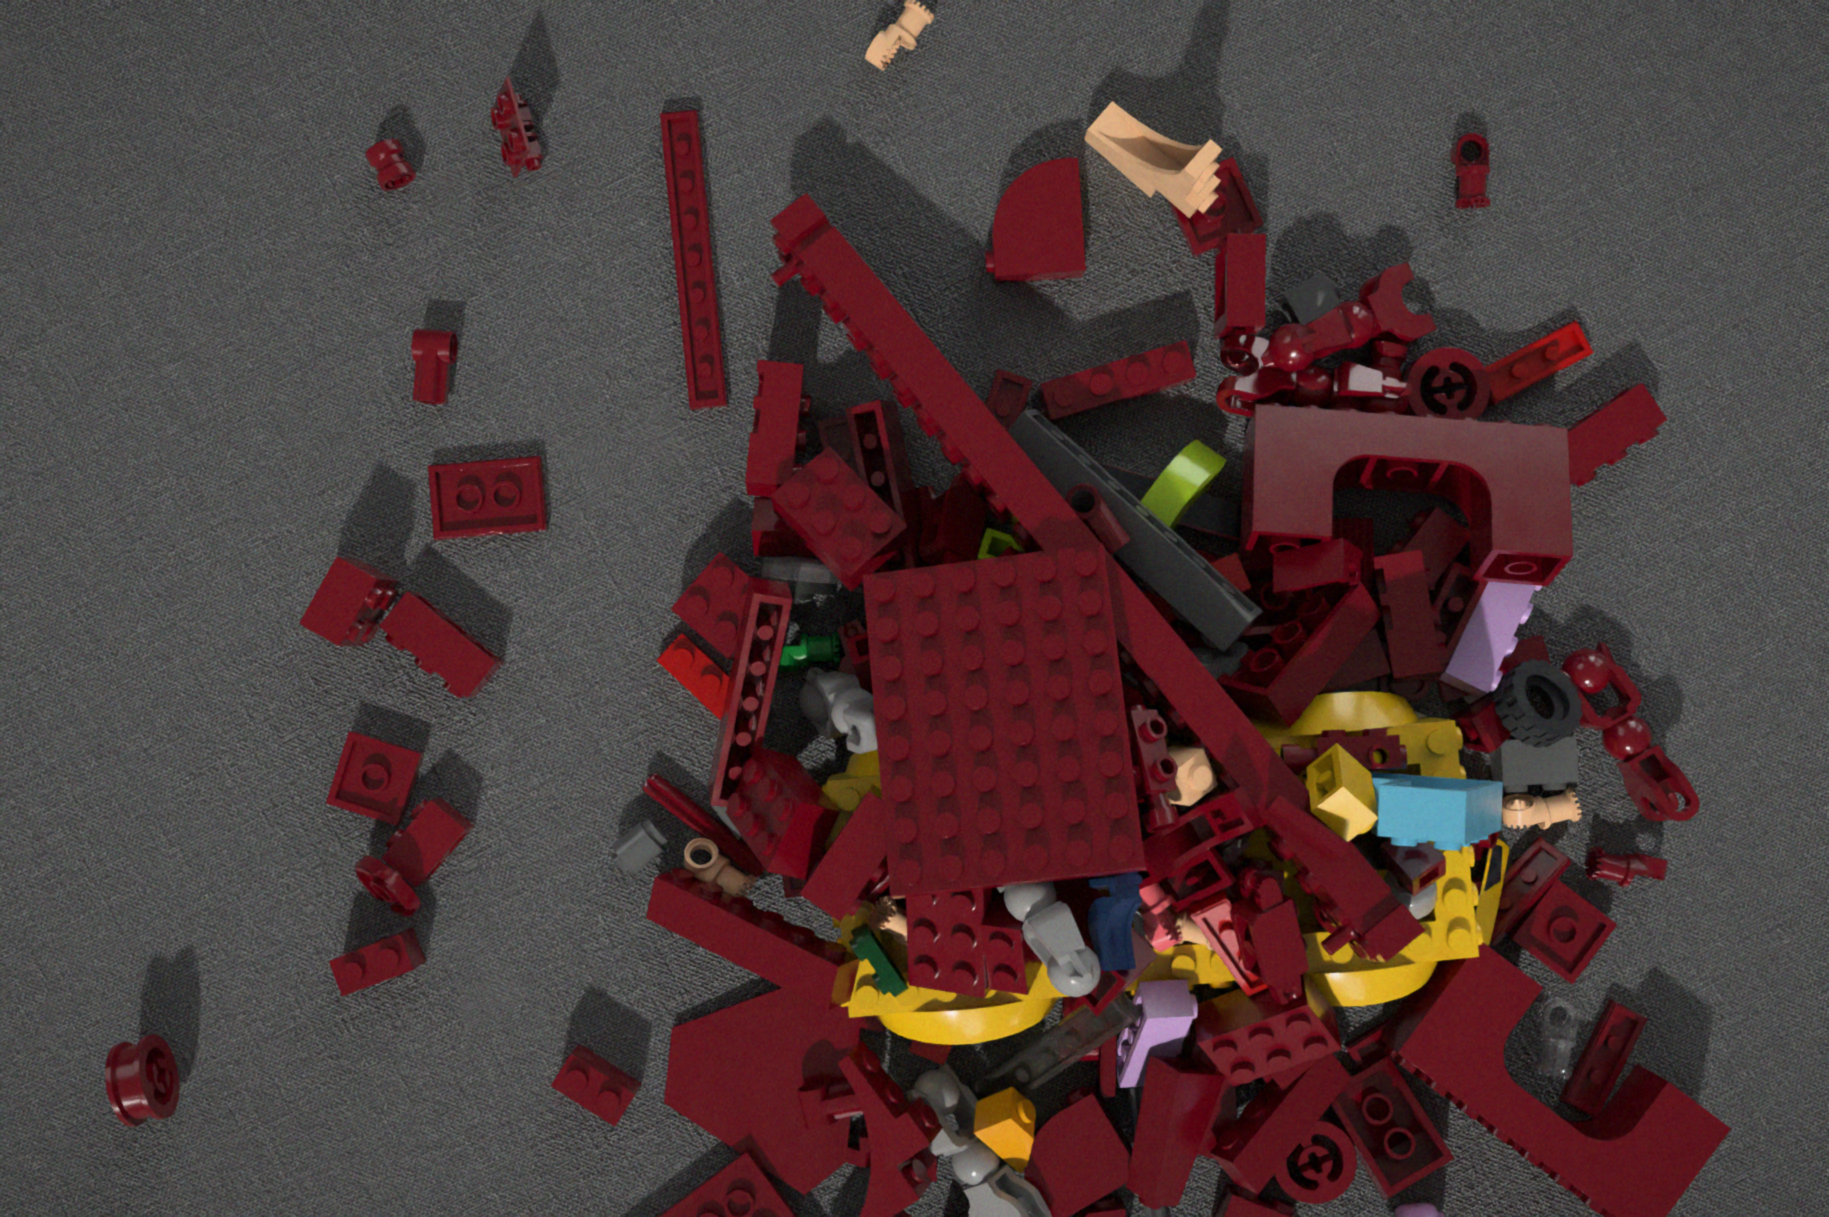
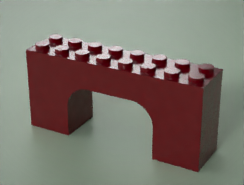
[1240,402,1573,586]
[1379,942,1731,1217]

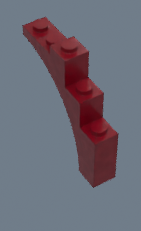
[837,1041,943,1217]

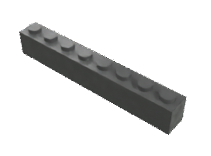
[1007,408,1263,652]

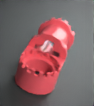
[1139,883,1183,952]

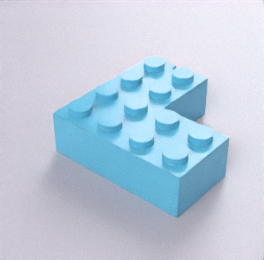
[1370,772,1503,850]

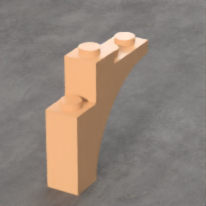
[1084,101,1223,218]

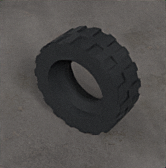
[1493,659,1583,748]

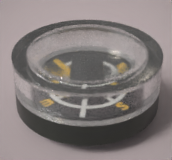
[762,556,838,600]

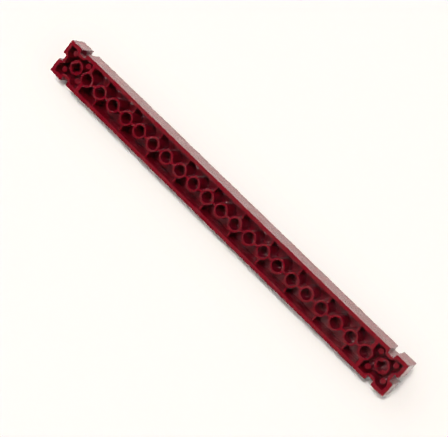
[770,193,1425,962]

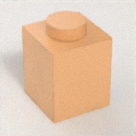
[1161,746,1218,806]

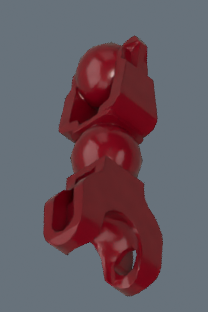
[1261,262,1437,372]
[1216,334,1413,417]
[1559,641,1700,821]

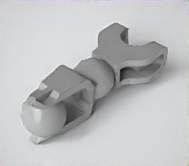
[798,667,878,754]
[997,881,1101,997]
[907,1063,1052,1217]

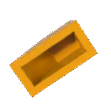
[973,1086,1036,1174]

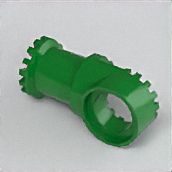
[777,632,840,672]

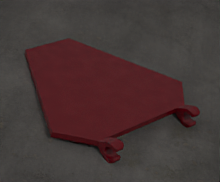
[664,987,887,1195]

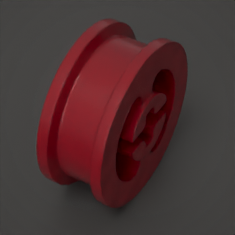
[1401,347,1490,420]
[105,1034,180,1127]
[1274,1114,1357,1204]

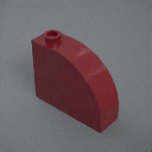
[985,157,1086,283]
[1024,1085,1133,1217]

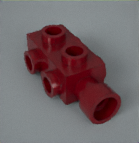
[1125,705,1180,833]
[1280,728,1407,776]

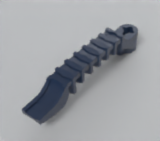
[1087,872,1142,971]

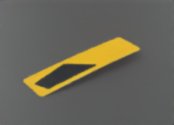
[1475,838,1509,946]

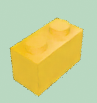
[1306,743,1378,842]

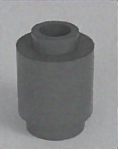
[611,818,669,873]

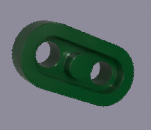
[849,921,909,998]

